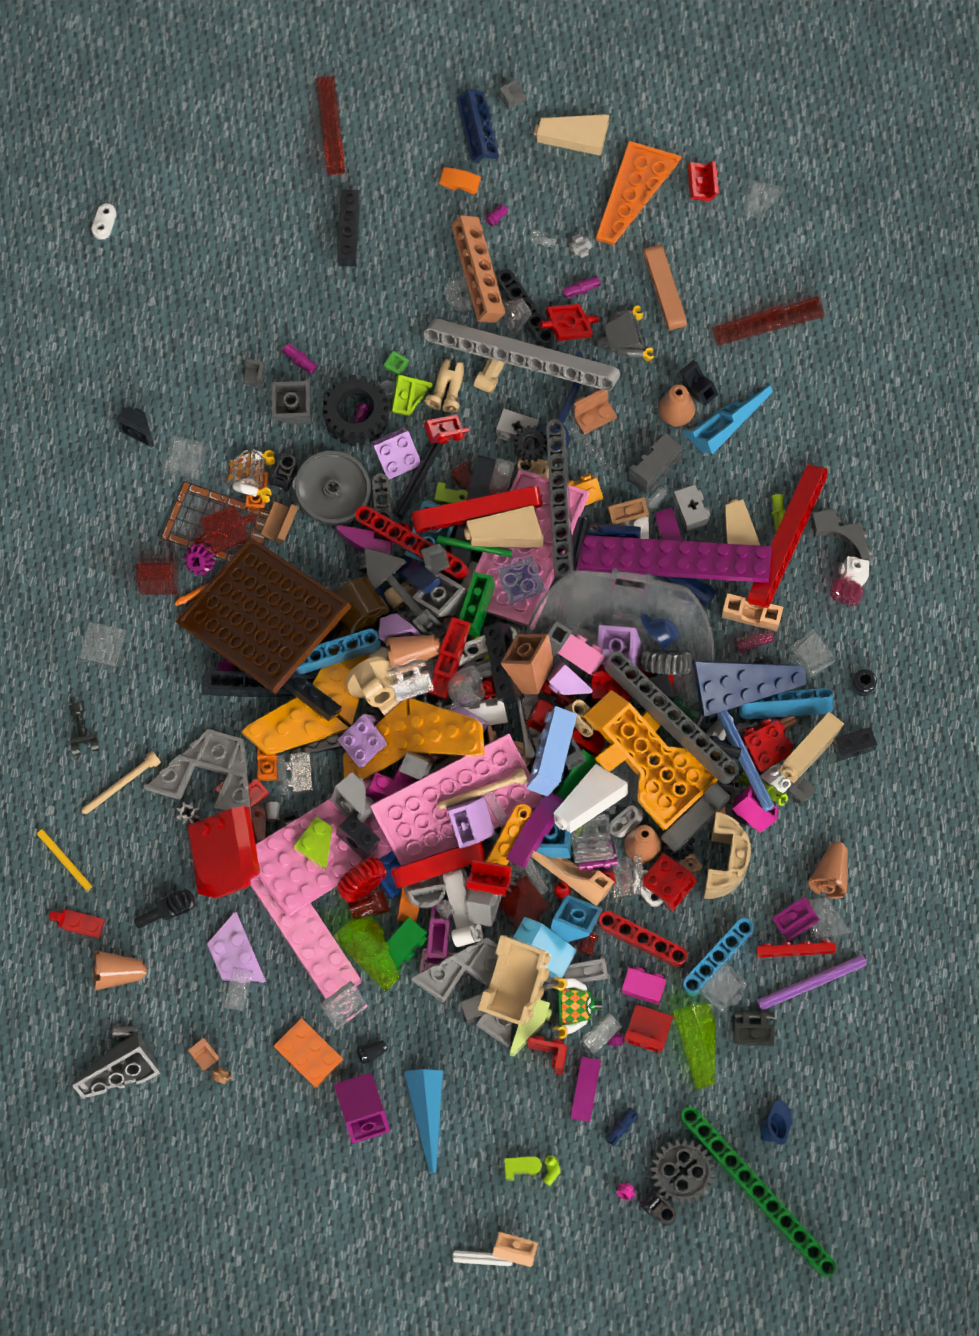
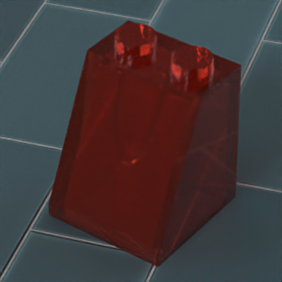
[136,558,179,595]

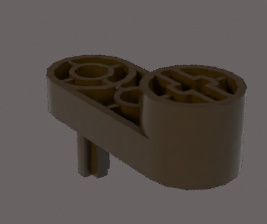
[319,577,389,644]

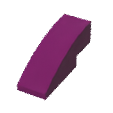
[337,525,393,555]
[427,901,451,959]
[570,1057,601,1122]

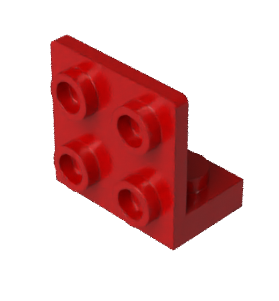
[640,853,697,912]
[624,1005,673,1054]
[527,1036,567,1075]

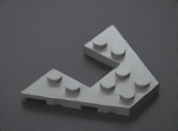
[144,729,251,815]
[411,937,513,1047]

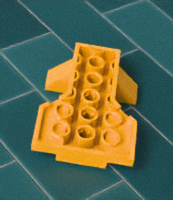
[583,690,718,830]

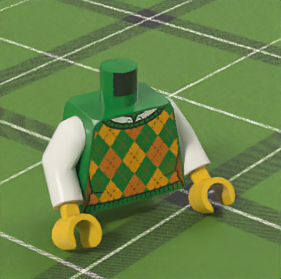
[553,977,603,1039]

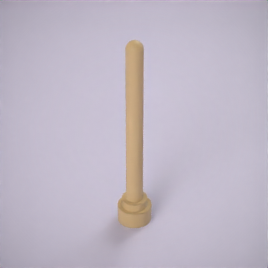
[81,751,161,814]
[437,768,528,810]

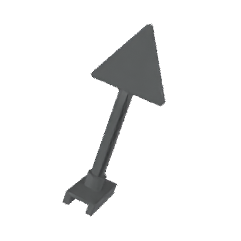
[365,548,443,635]

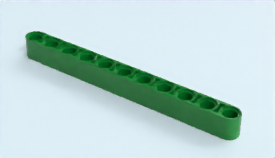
[681,1107,837,1278]

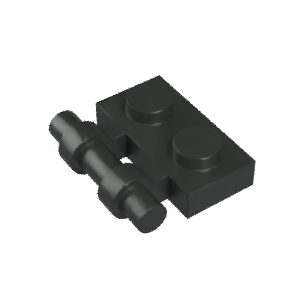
[734,1009,775,1046]

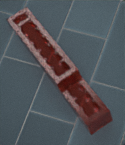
[316,76,346,176]
[712,295,825,346]

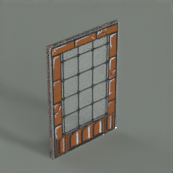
[159,479,271,564]

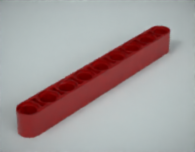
[748,464,828,608]

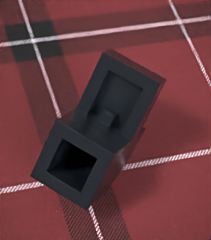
[679,360,719,406]

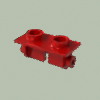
[477,676,496,700]

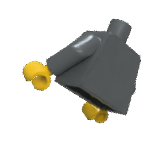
[598,306,654,361]

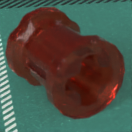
[577,933,599,956]

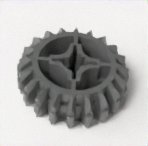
[640,649,693,675]

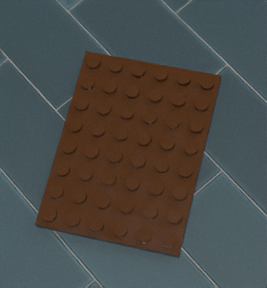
[176,537,352,694]

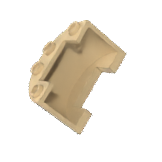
[704,812,751,899]
[478,935,551,1026]

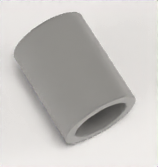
[266,802,280,822]

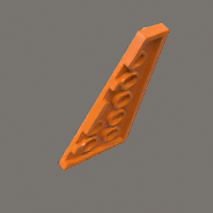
[596,141,682,245]

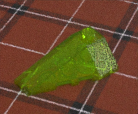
[333,916,399,992]
[672,1003,716,1090]

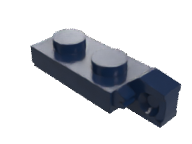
[588,524,641,538]

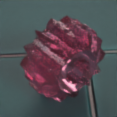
[830,578,864,606]

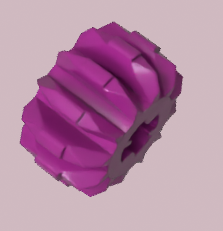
[183,543,216,575]

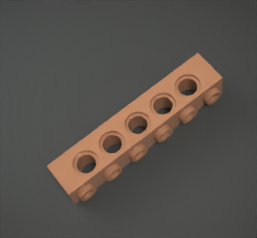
[451,215,505,323]

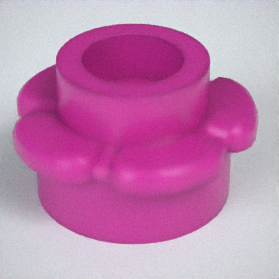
[616,1182,635,1201]

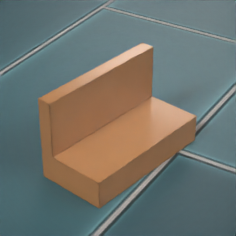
[606,497,649,525]
[260,501,298,544]

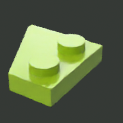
[390,375,433,416]
[294,816,333,870]

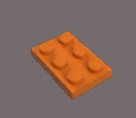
[273,1018,343,1088]

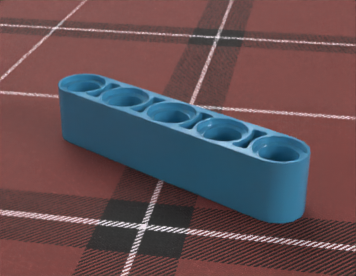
[296,629,382,675]
[739,688,833,719]
[682,918,753,996]

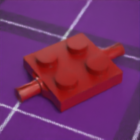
[539,304,599,341]

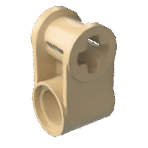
[517,458,549,479]
[565,700,594,737]

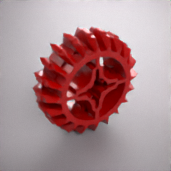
[337,857,387,903]

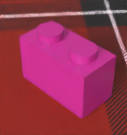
[732,785,779,833]
[621,967,666,1005]

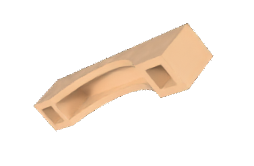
[520,814,614,906]

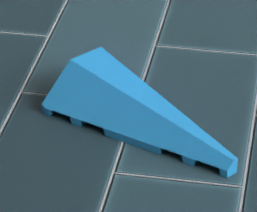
[682,385,773,454]
[405,1069,443,1174]

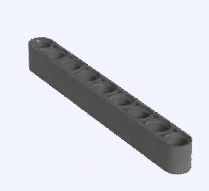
[546,419,574,582]
[604,651,739,784]

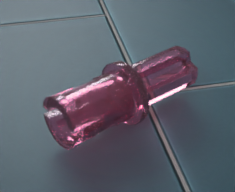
[736,631,775,653]

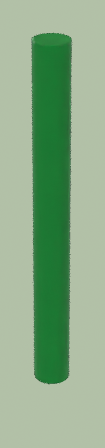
[436,535,513,558]

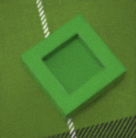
[383,351,409,376]

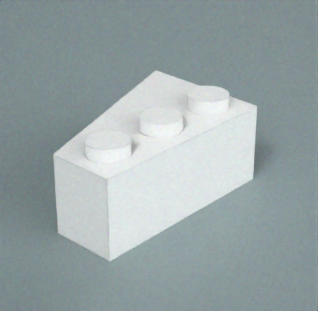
[443,695,508,726]

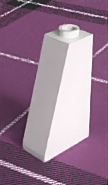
[554,764,628,833]

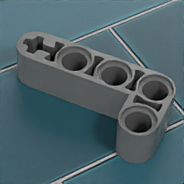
[661,782,730,852]

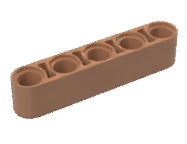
[643,244,687,331]

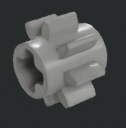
[569,234,592,258]
[176,802,200,826]

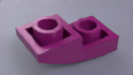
[654,508,683,541]

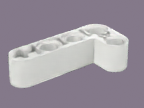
[443,867,483,947]

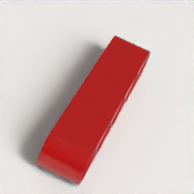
[391,842,486,889]
[598,911,687,967]

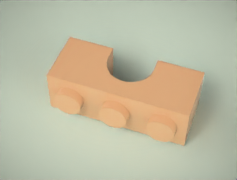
[722,593,783,631]

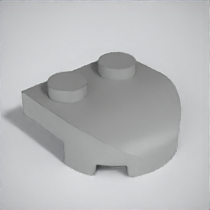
[404,874,446,908]

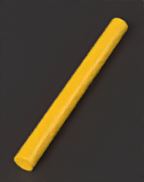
[37,829,92,891]

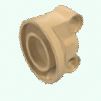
[345,657,401,716]

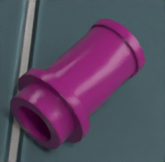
[485,203,509,226]
[352,403,371,423]

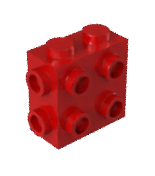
[740,718,794,772]

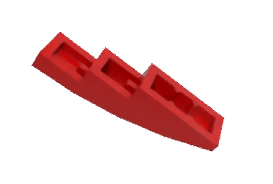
[428,617,471,700]

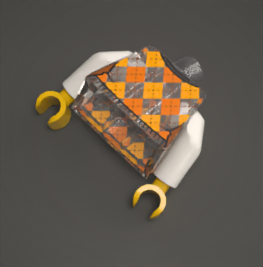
[221,448,275,502]

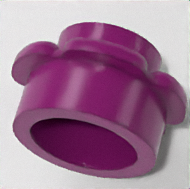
[605,1033,625,1046]

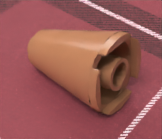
[658,385,695,427]
[386,635,441,675]
[624,825,662,864]
[808,842,848,899]
[93,950,147,990]

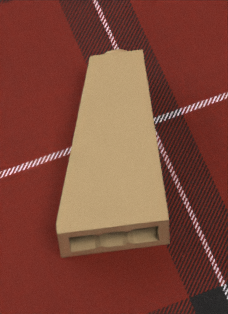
[534,115,609,156]
[724,499,761,546]
[464,505,544,548]
[779,712,844,783]

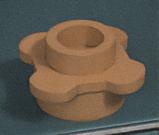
[679,854,702,873]
[211,1067,232,1084]

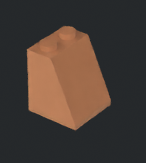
[501,634,554,694]

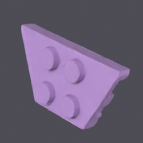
[207,912,266,983]

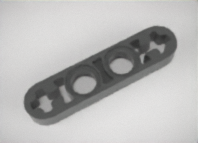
[372,473,394,541]

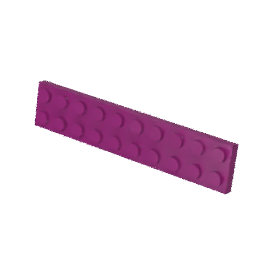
[577,535,772,583]

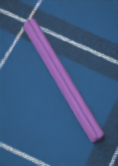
[757,955,867,1010]

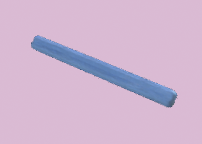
[717,710,774,811]

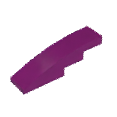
[506,793,564,868]

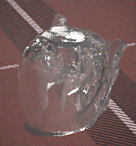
[447,665,485,709]

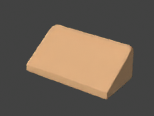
[493,1232,538,1267]

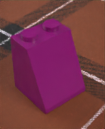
[334,1072,391,1144]

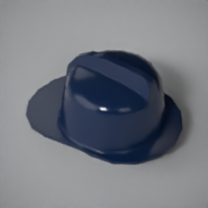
[640,613,680,651]
[760,1100,792,1145]

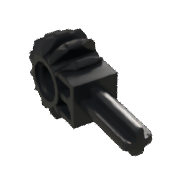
[134,889,196,929]

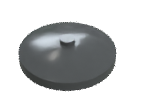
[295,451,371,525]

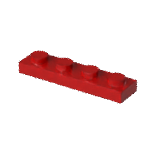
[756,940,836,958]

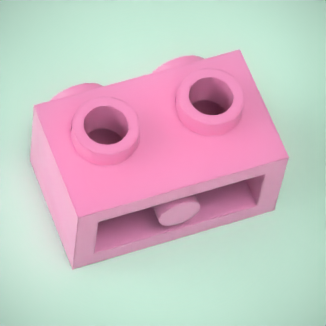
[558,633,606,675]

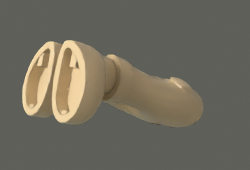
[425,359,464,413]

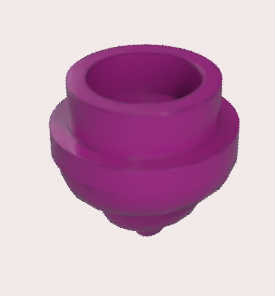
[217,659,237,671]

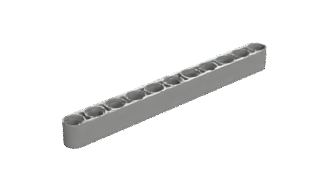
[424,319,620,391]

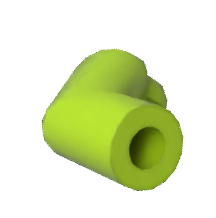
[542,1155,561,1186]

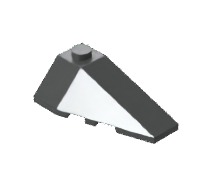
[71,1033,160,1099]

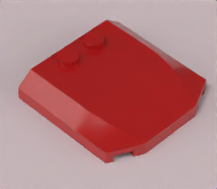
[187,806,260,898]

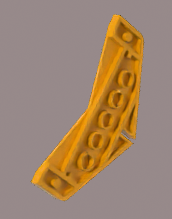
[242,627,370,755]
[343,698,485,781]

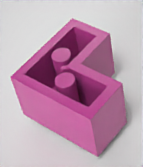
[365,765,415,803]

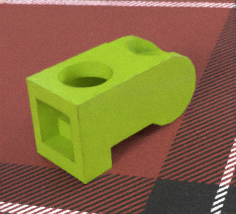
[434,482,468,505]
[504,1156,542,1181]

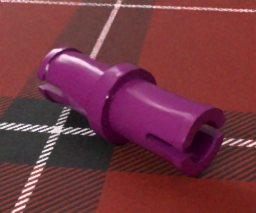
[562,275,601,299]
[282,343,318,375]

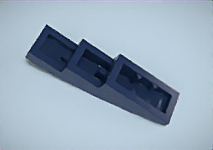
[395,555,441,594]

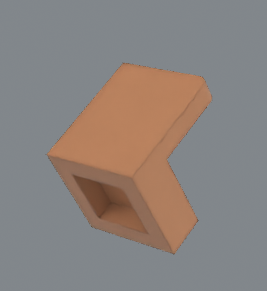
[188,1038,220,1071]

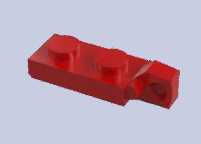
[49,909,105,939]

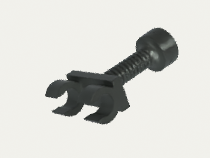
[69,703,100,756]

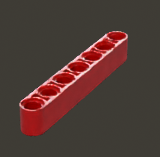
[411,486,543,533]
[355,506,469,580]

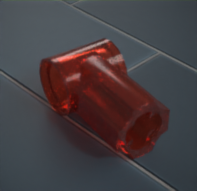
[348,891,390,921]

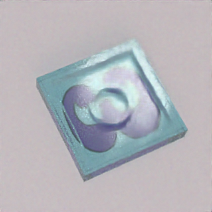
[497,556,546,605]

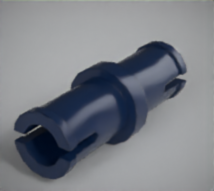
[604,1107,639,1146]

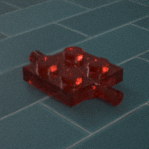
[193,505,256,554]
[499,875,550,929]

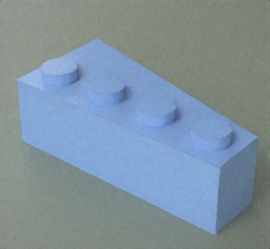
[526,706,577,796]

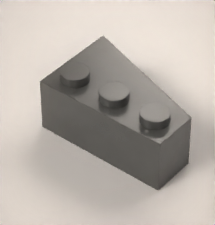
[629,434,683,494]

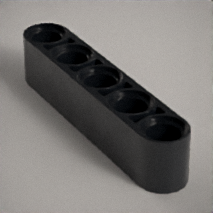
[498,269,554,349]

